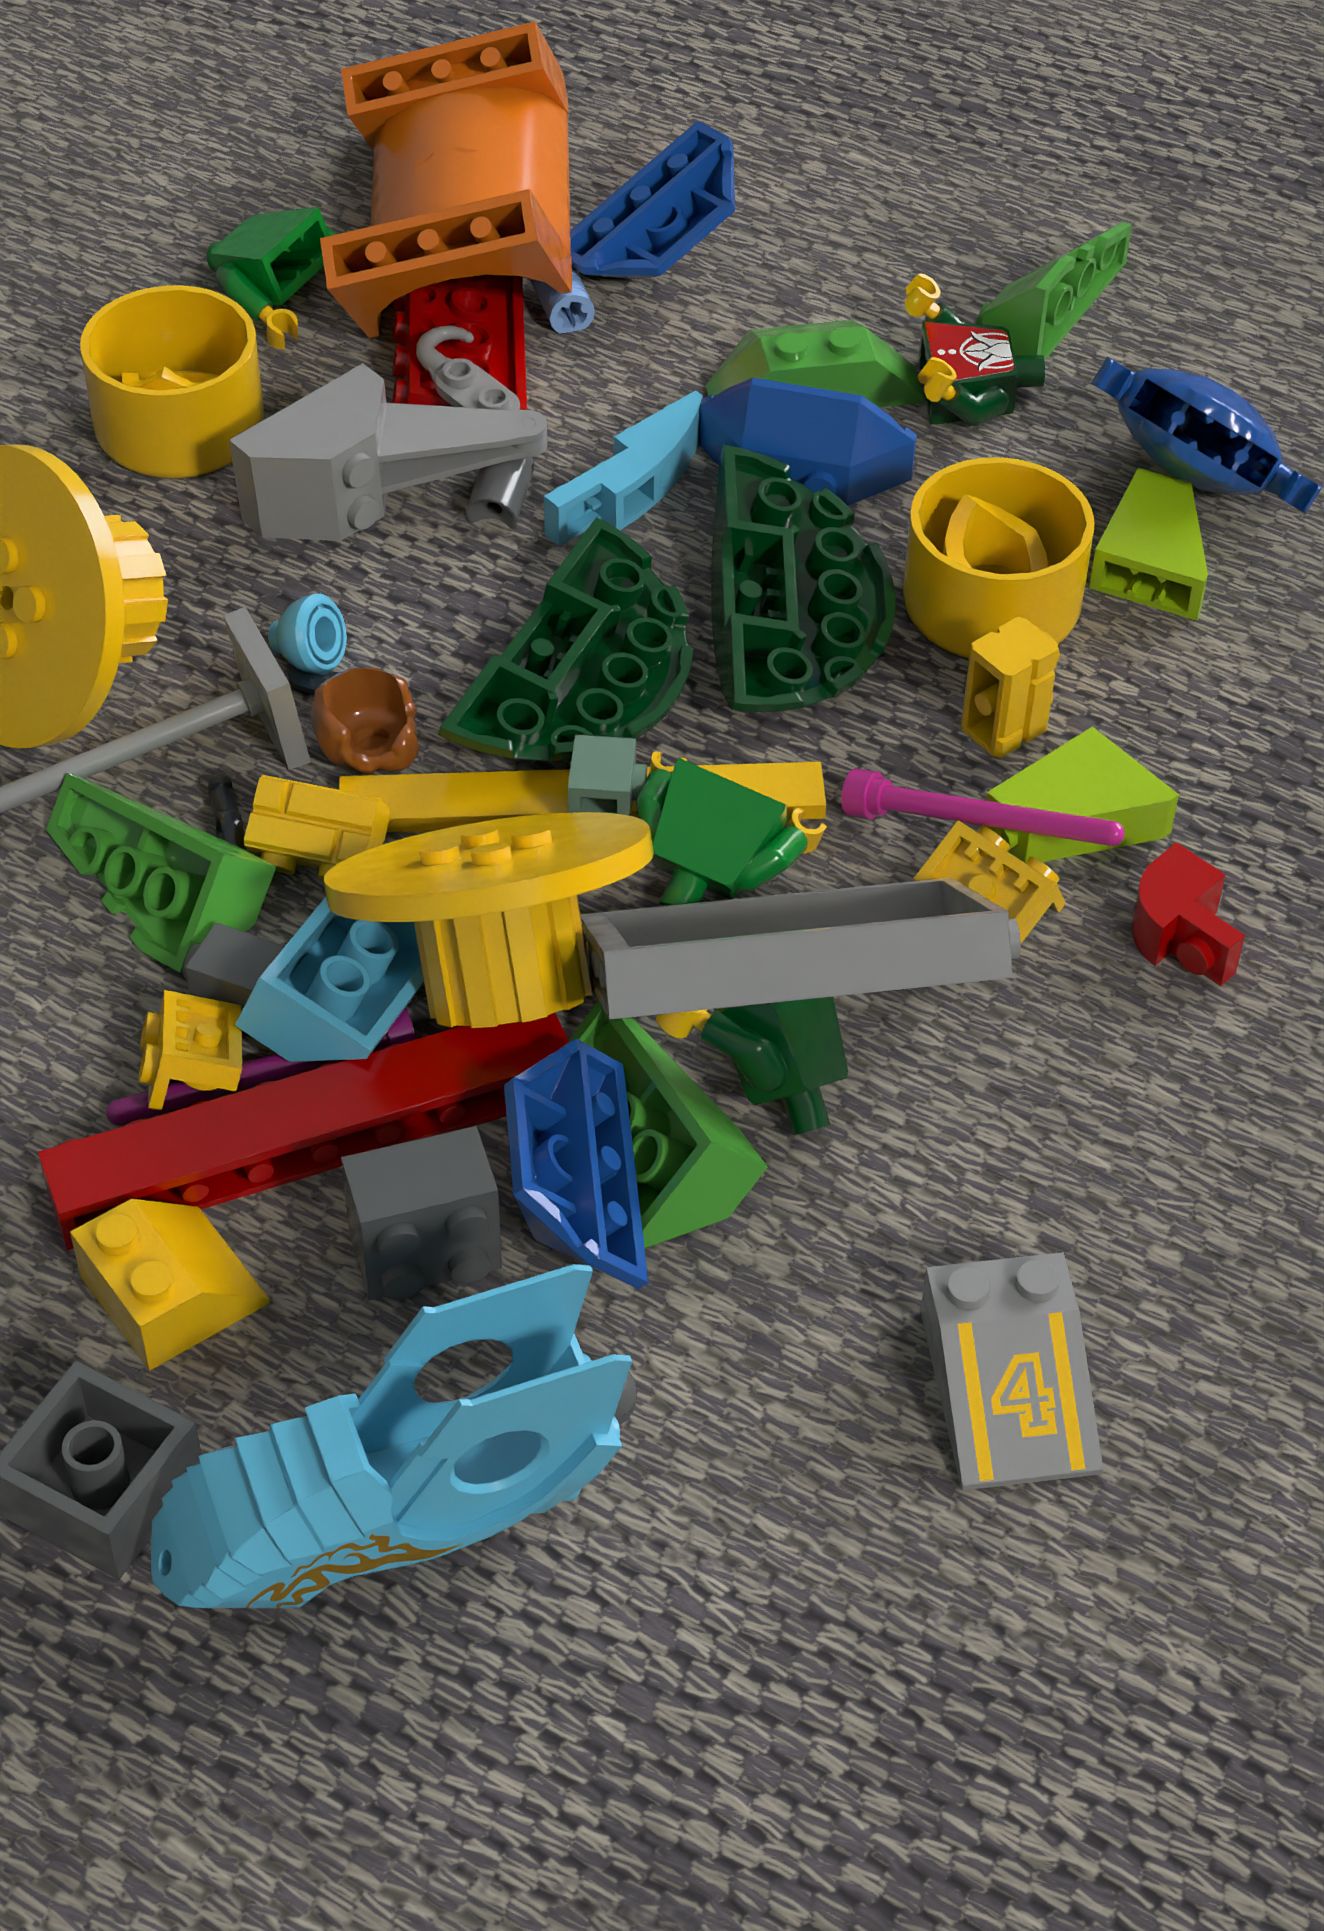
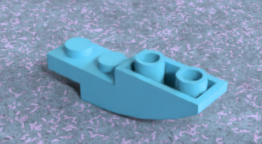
[544,390,703,546]

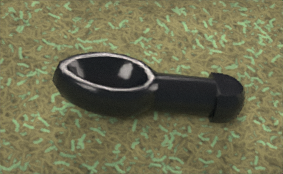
[208,774,246,850]

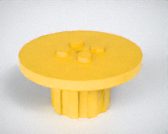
[0,444,168,748]
[324,812,653,1028]

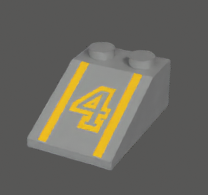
[920,1252,1103,1490]

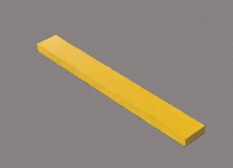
[339,762,826,832]

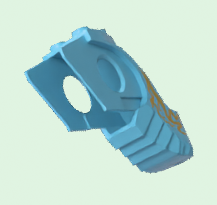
[151,1264,633,1608]

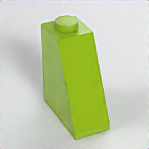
[1089,467,1208,621]
[983,726,1179,863]

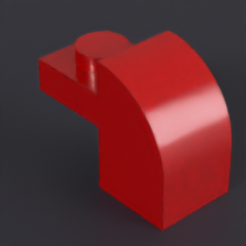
[1132,842,1245,987]

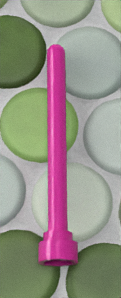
[841,768,1125,846]

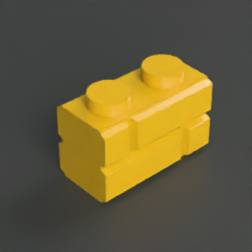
[961,616,1060,758]
[244,775,391,880]

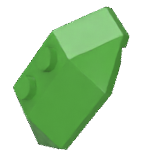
[706,320,925,407]

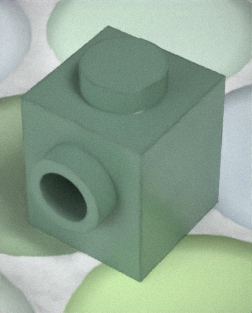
[568,735,647,816]

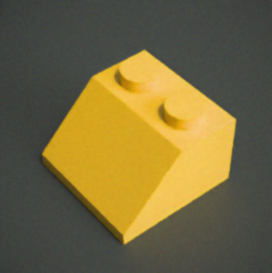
[70,1199,270,1371]

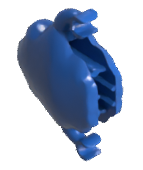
[1091,356,1323,514]

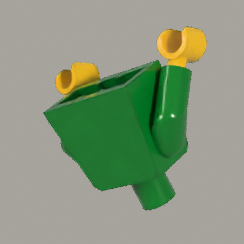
[207,207,338,349]
[636,751,826,906]

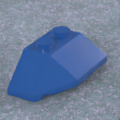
[570,121,735,280]
[699,378,917,506]
[504,1039,649,1289]

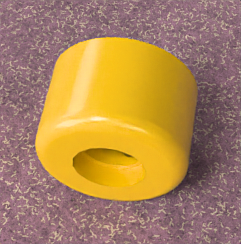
[80,285,264,479]
[903,457,1094,659]

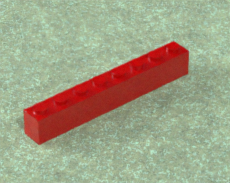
[38,1013,569,1251]

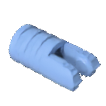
[529,268,595,333]

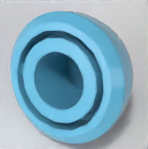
[268,594,347,676]

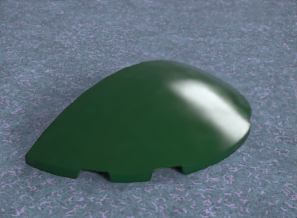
[711,445,895,712]
[438,517,693,761]

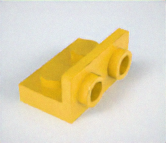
[913,820,1066,944]
[138,990,242,1110]

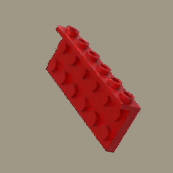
[392,275,527,410]

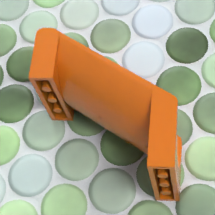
[320,21,572,338]

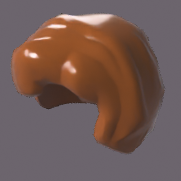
[311,667,419,775]

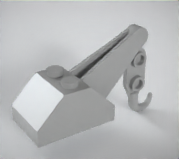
[229,326,548,541]

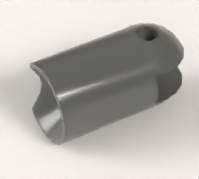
[465,457,534,529]

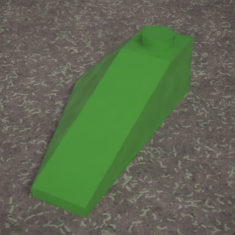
[976,222,1132,361]
[46,773,277,973]
[569,1001,768,1248]

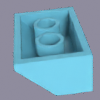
[234,897,424,1062]

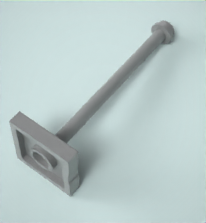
[0,607,311,813]

